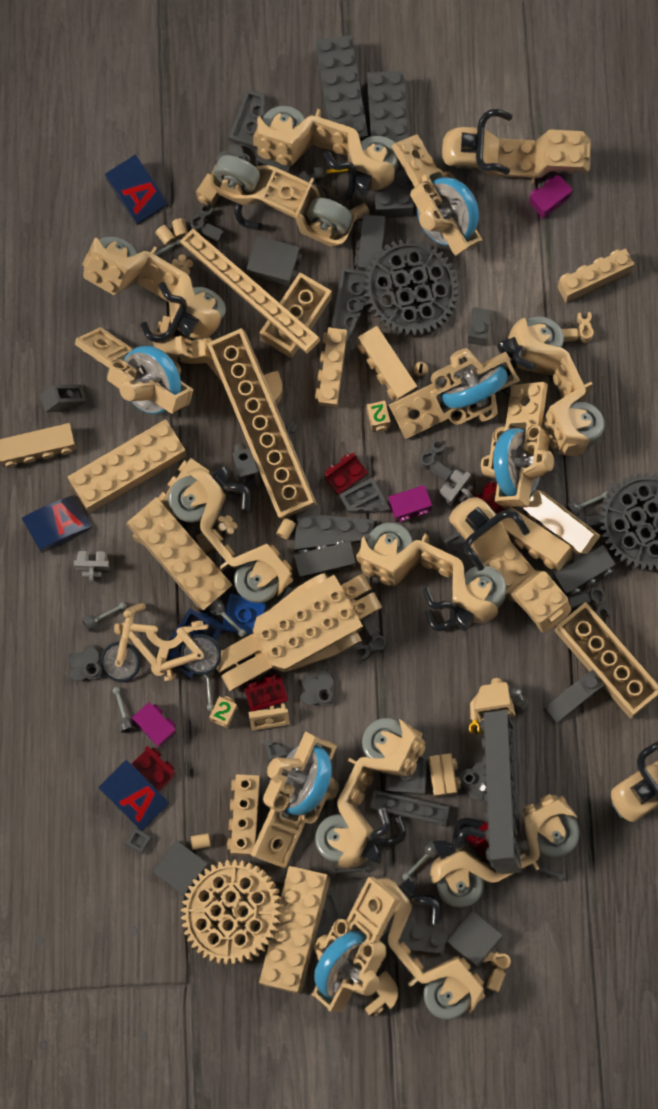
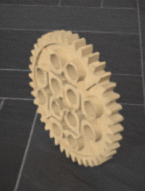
[181,860,283,965]

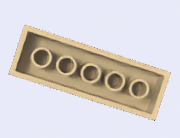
[68,419,187,514]
[126,497,232,611]
[555,602,658,719]
[259,866,331,995]

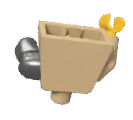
[469,678,528,734]

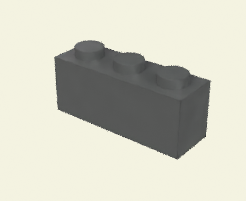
[354,215,385,271]
[294,540,356,581]
[553,546,615,597]

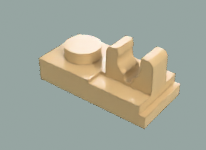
[249,703,290,731]

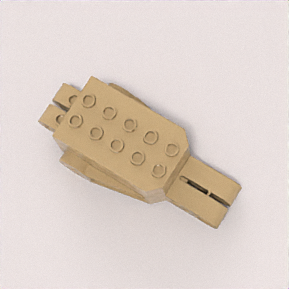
[211,573,382,691]

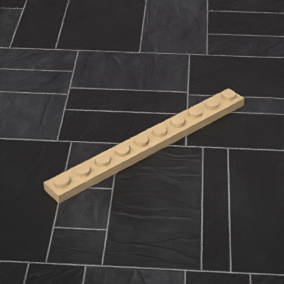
[180,229,320,353]

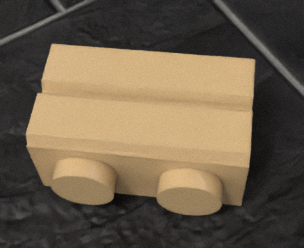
[428,753,461,798]

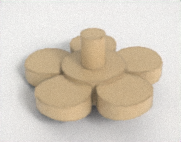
[172,255,193,275]
[217,515,237,535]

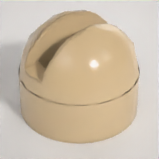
[413,362,428,378]

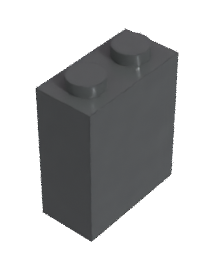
[246,236,303,287]

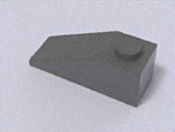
[545,669,604,724]

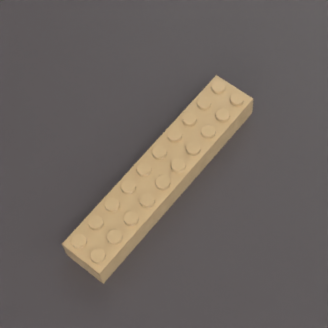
[207,328,317,520]

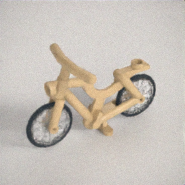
[101,603,221,682]

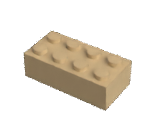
[260,273,332,359]

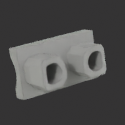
[440,470,473,506]
[74,551,110,582]

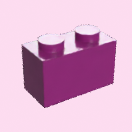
[529,174,573,219]
[388,485,432,523]
[132,702,177,749]

